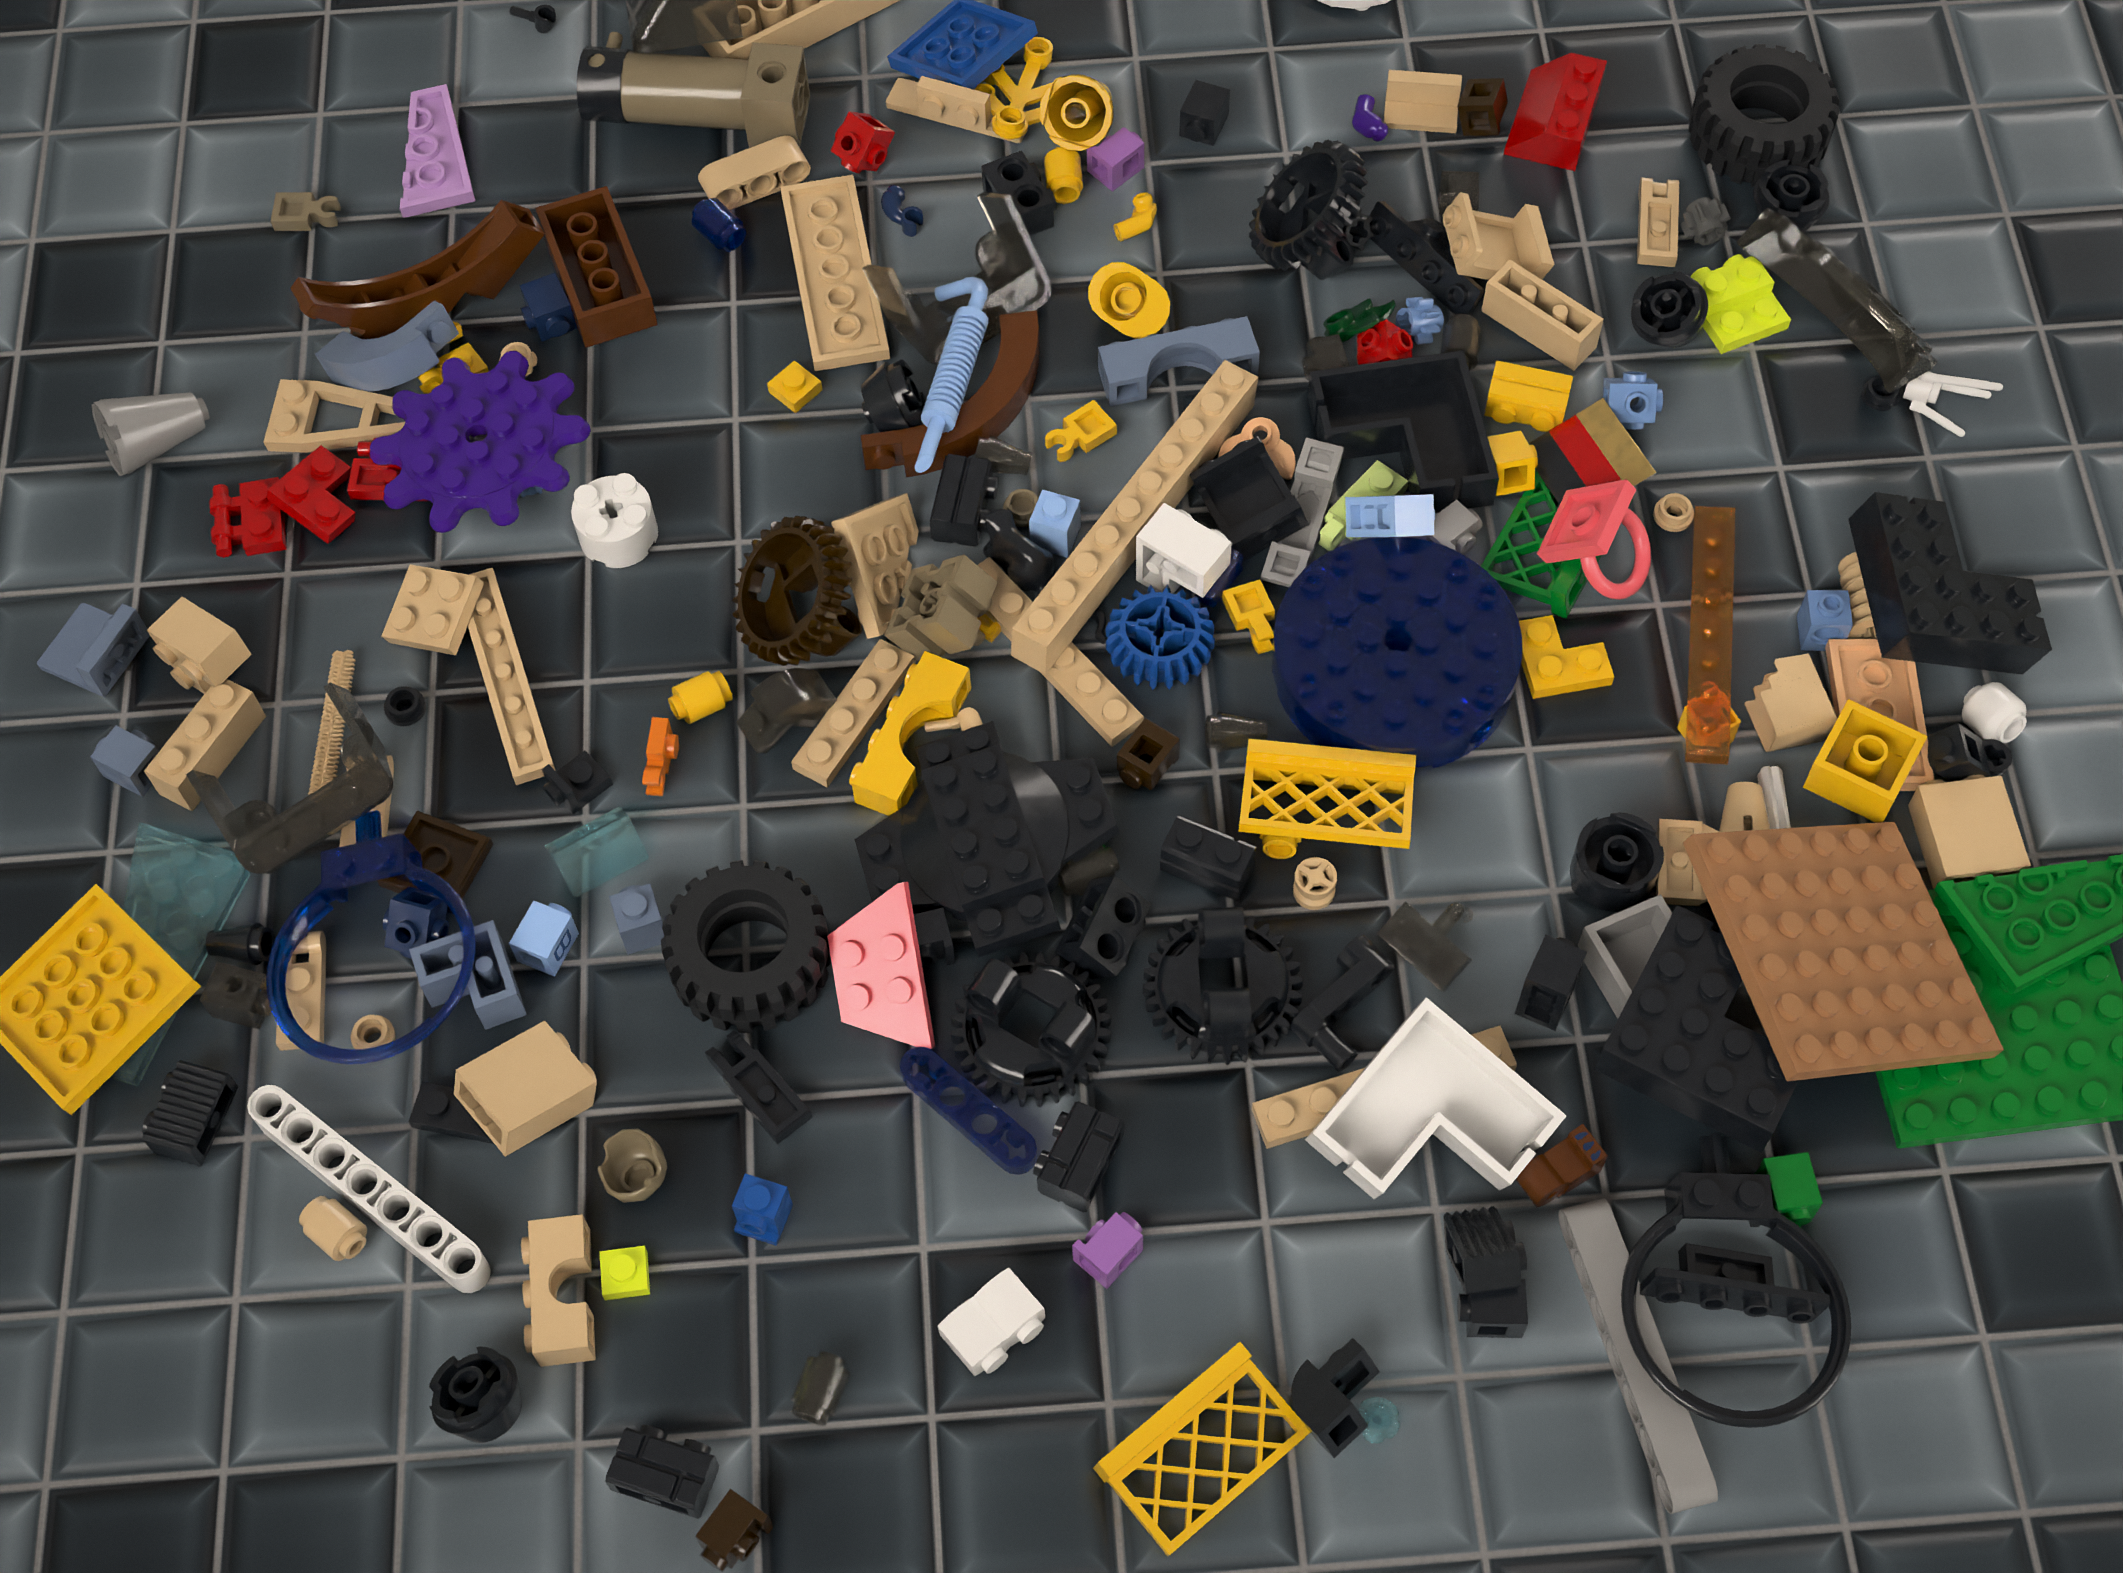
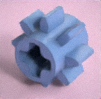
[1395,297,1444,345]

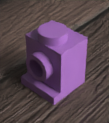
[1087,127,1144,192]
[1072,1212,1143,1289]

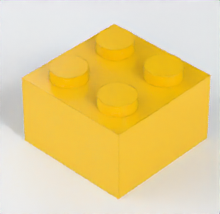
[1803,699,1928,823]

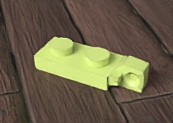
[1318,460,1408,552]

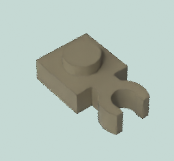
[270,192,341,231]

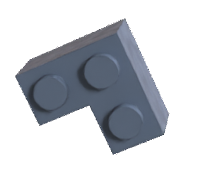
[409,920,527,1030]

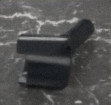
[509,5,556,33]

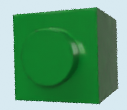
[1755,1152,1823,1226]

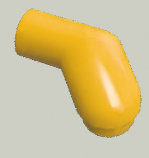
[1113,192,1157,242]

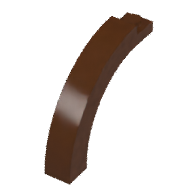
[861,310,1040,478]

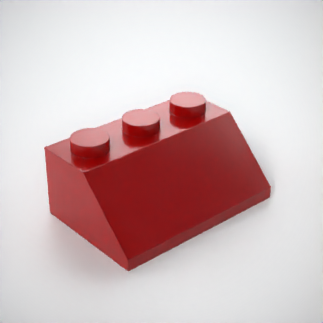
[1504,52,1607,171]

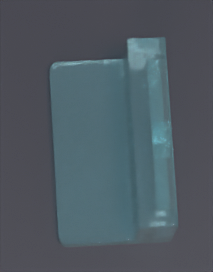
[545,807,649,897]

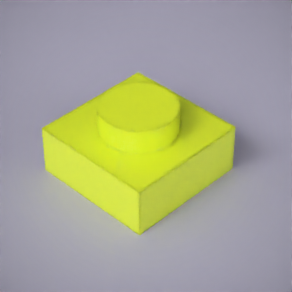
[599,1245,650,1301]

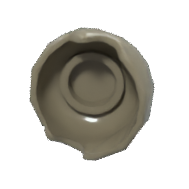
[598,1129,667,1203]

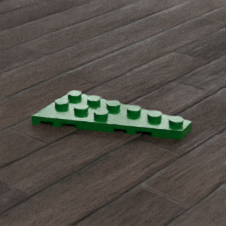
[1934,854,2123,994]

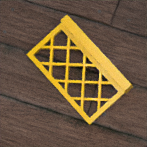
[1239,739,1416,849]
[1093,1342,1310,1556]

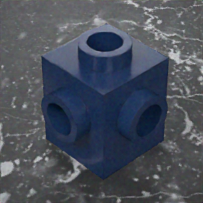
[383,886,450,958]

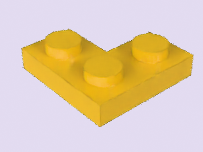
[1511,615,1614,699]

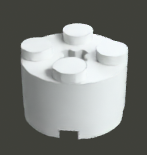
[571,473,658,568]

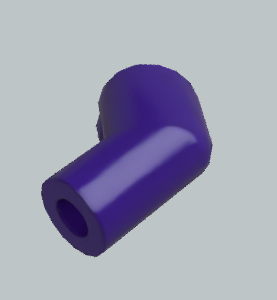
[1352,94,1389,142]

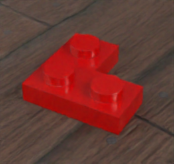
[267,445,356,544]

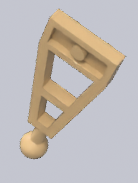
[264,379,405,453]

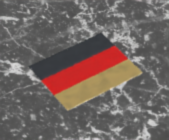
[1528,398,1656,505]

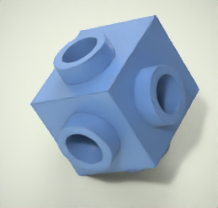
[1603,371,1663,430]

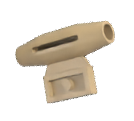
[1656,782,1770,906]

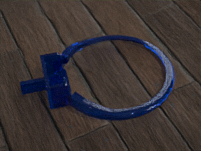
[266,809,475,1064]

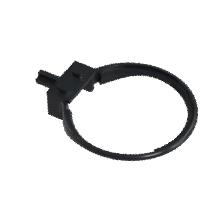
[1621,1133,1851,1428]

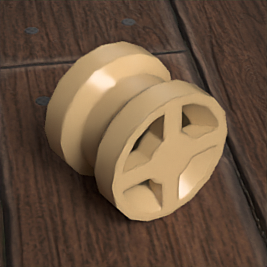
[1293,857,1337,910]

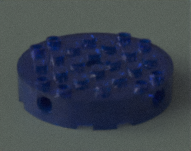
[1272,537,1523,768]

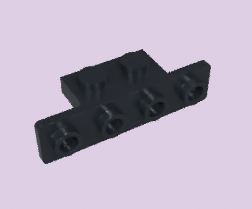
[1369,201,1484,321]
[1640,1243,1831,1324]

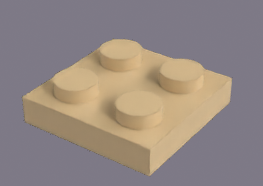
[381,564,484,655]

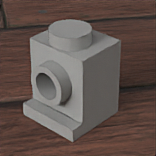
[1418,500,1483,573]

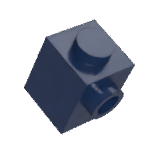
[519,272,577,341]

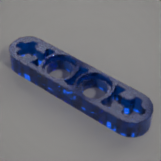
[900,1047,1037,1175]

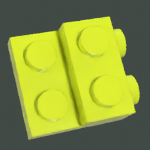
[1690,254,1791,354]

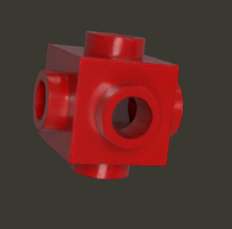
[830,111,895,173]
[1357,319,1413,365]

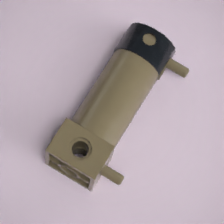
[577,32,810,148]

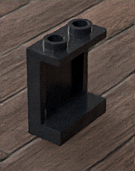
[1190,436,1309,564]

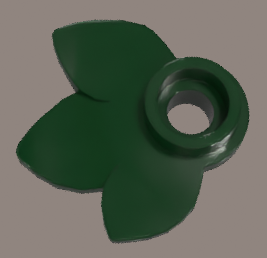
[1323,298,1396,343]

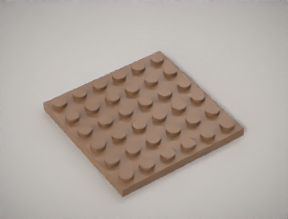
[1683,822,2004,1081]

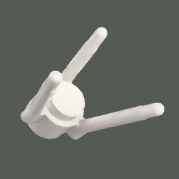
[1903,369,2003,437]

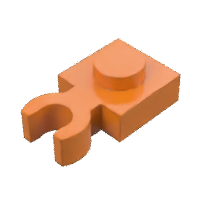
[642,717,679,796]

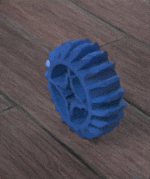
[1105,584,1215,690]

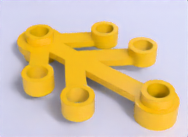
[974,37,1061,140]

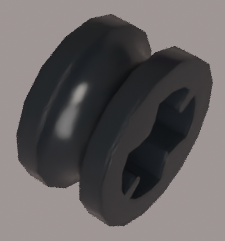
[1982,739,2012,777]

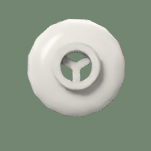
[1962,682,2027,743]

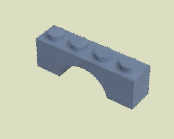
[1098,316,1260,407]

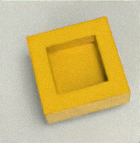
[767,360,823,413]

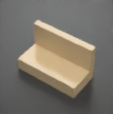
[1384,70,1462,133]

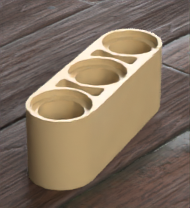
[698,135,811,212]

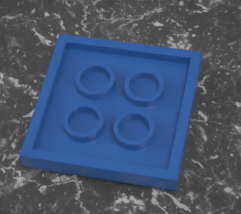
[887,0,1038,90]

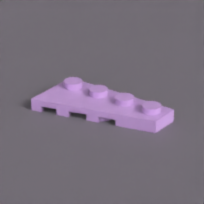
[400,84,475,218]

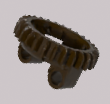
[732,515,862,666]

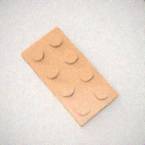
[1825,639,1934,791]

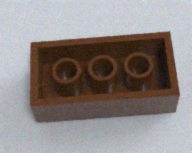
[535,186,658,348]

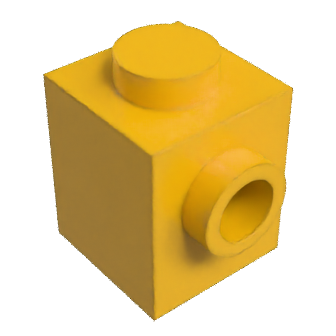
[1488,431,1538,496]

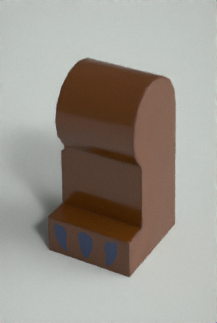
[1515,1124,1608,1207]

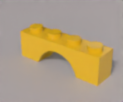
[849,651,971,816]

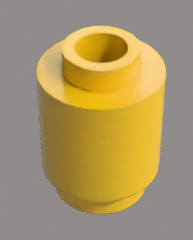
[1044,146,1083,204]
[668,671,733,724]

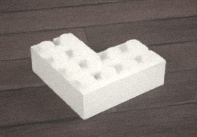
[1305,997,1566,1199]

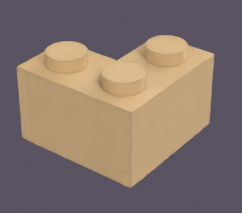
[147,597,252,694]

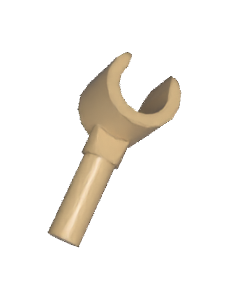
[924,707,983,732]

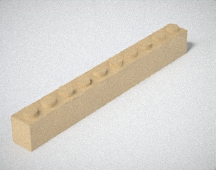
[1011,360,1258,675]

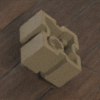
[884,554,998,662]

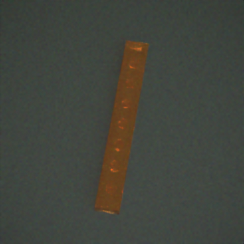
[1685,506,1736,765]

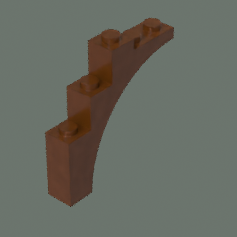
[290,200,545,339]

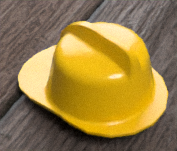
[1088,262,1170,339]

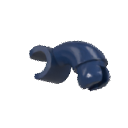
[881,185,924,237]

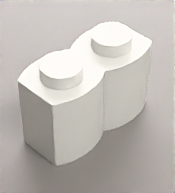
[937,1268,1046,1376]

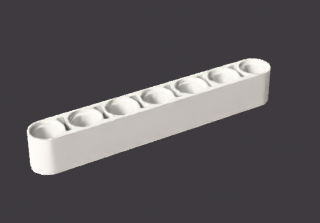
[247,1085,491,1293]

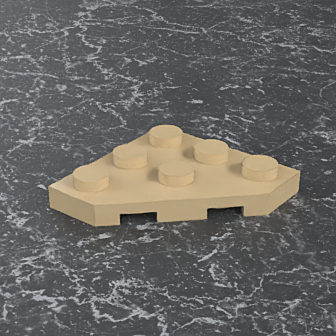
[831,493,919,639]

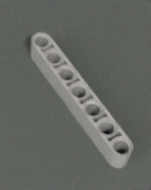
[1558,1198,1718,1514]

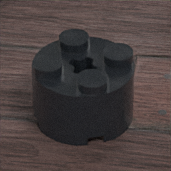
[1570,812,1664,913]

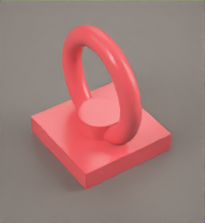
[1537,479,1651,600]

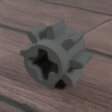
[1680,197,1731,245]

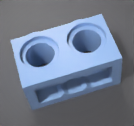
[1345,494,1435,537]

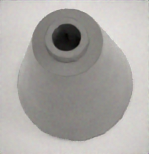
[91,392,210,476]

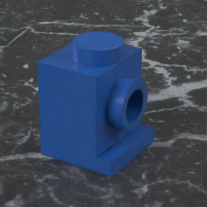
[732,1173,793,1246]

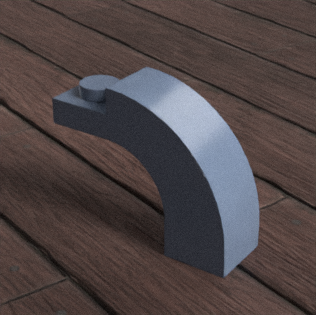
[315,301,459,392]

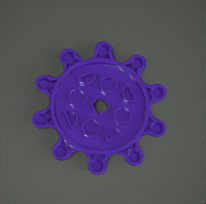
[370,351,591,533]

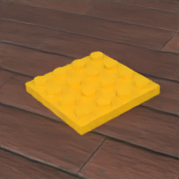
[0,884,201,1115]

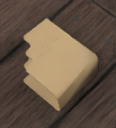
[1744,653,1837,752]

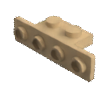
[886,76,1030,143]

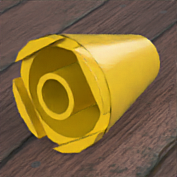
[1040,74,1113,151]

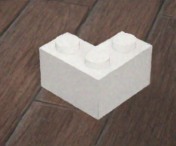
[1136,503,1232,598]

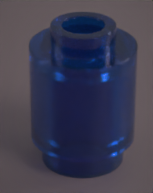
[691,198,746,252]

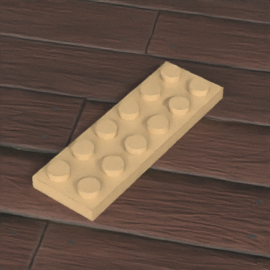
[780,175,890,371]

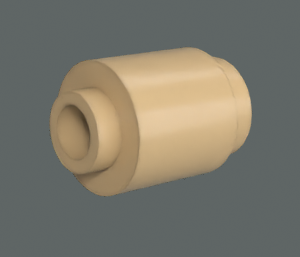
[299,1196,367,1261]

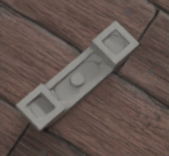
[1261,438,1344,590]

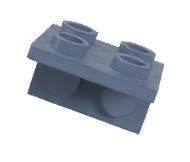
[37,603,150,698]

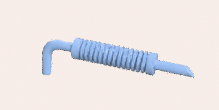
[915,277,988,473]

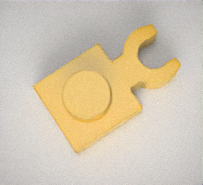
[1045,400,1117,462]

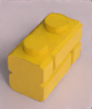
[1484,360,1573,432]

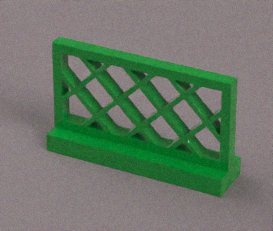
[1477,471,1633,618]

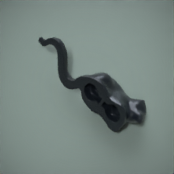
[983,509,1107,645]

